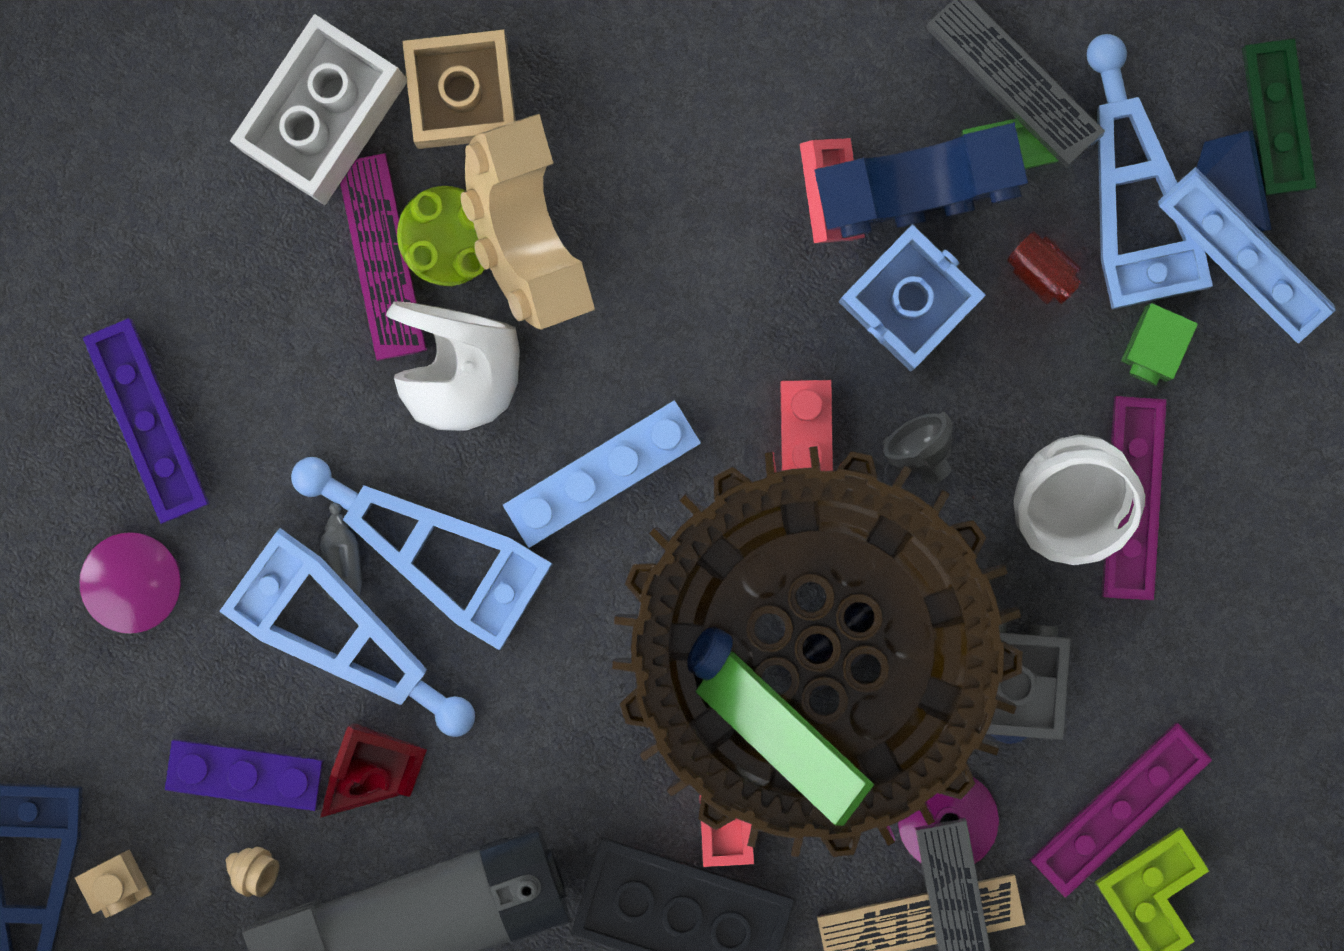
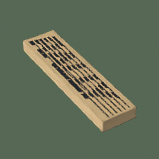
[817,874,1026,951]

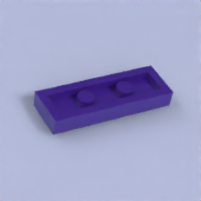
[165,739,324,811]

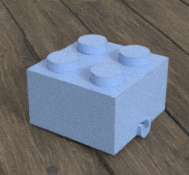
[839,224,985,372]

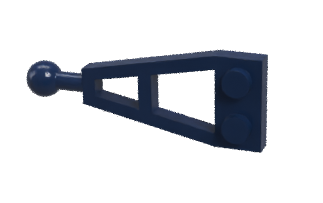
[0,784,82,951]

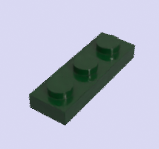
[1242,38,1316,196]

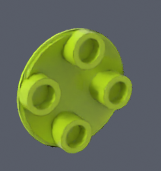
[397,186,485,286]

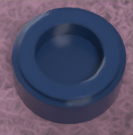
[687,626,733,681]

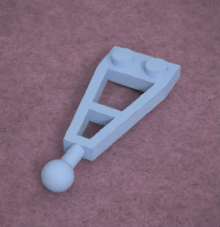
[1087,34,1213,310]
[291,457,553,650]
[220,528,475,737]

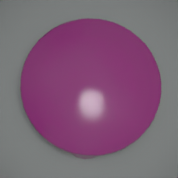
[79,533,181,633]

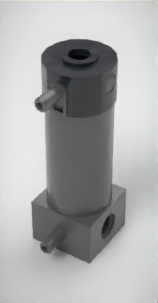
[242,826,571,951]

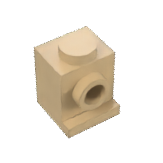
[75,850,152,918]

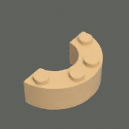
[461,114,595,330]

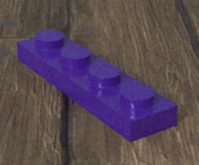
[83,318,209,524]

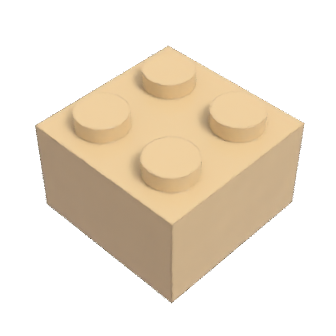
[403,30,516,149]

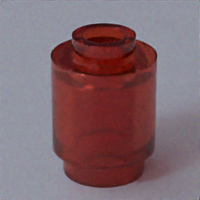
[1006,231,1082,305]

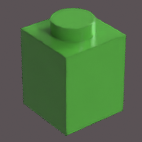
[1121,303,1198,386]

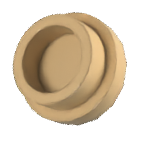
[226,847,279,897]

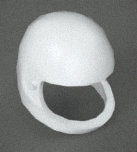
[386,301,520,431]
[1014,435,1145,565]

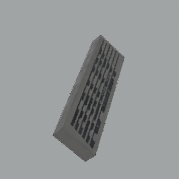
[927,0,1105,169]
[915,818,991,951]

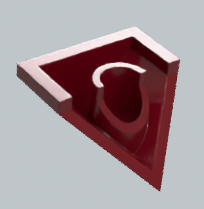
[320,723,427,818]

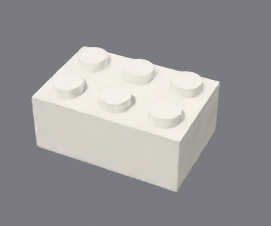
[230,14,407,206]

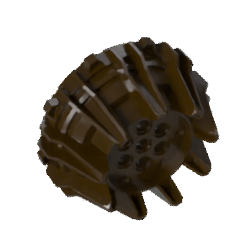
[612,446,1023,857]

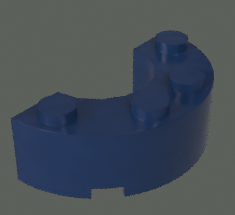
[814,122,1028,238]

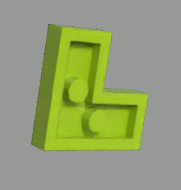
[1095,827,1209,951]

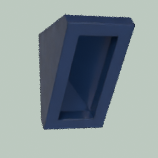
[1197,131,1272,232]

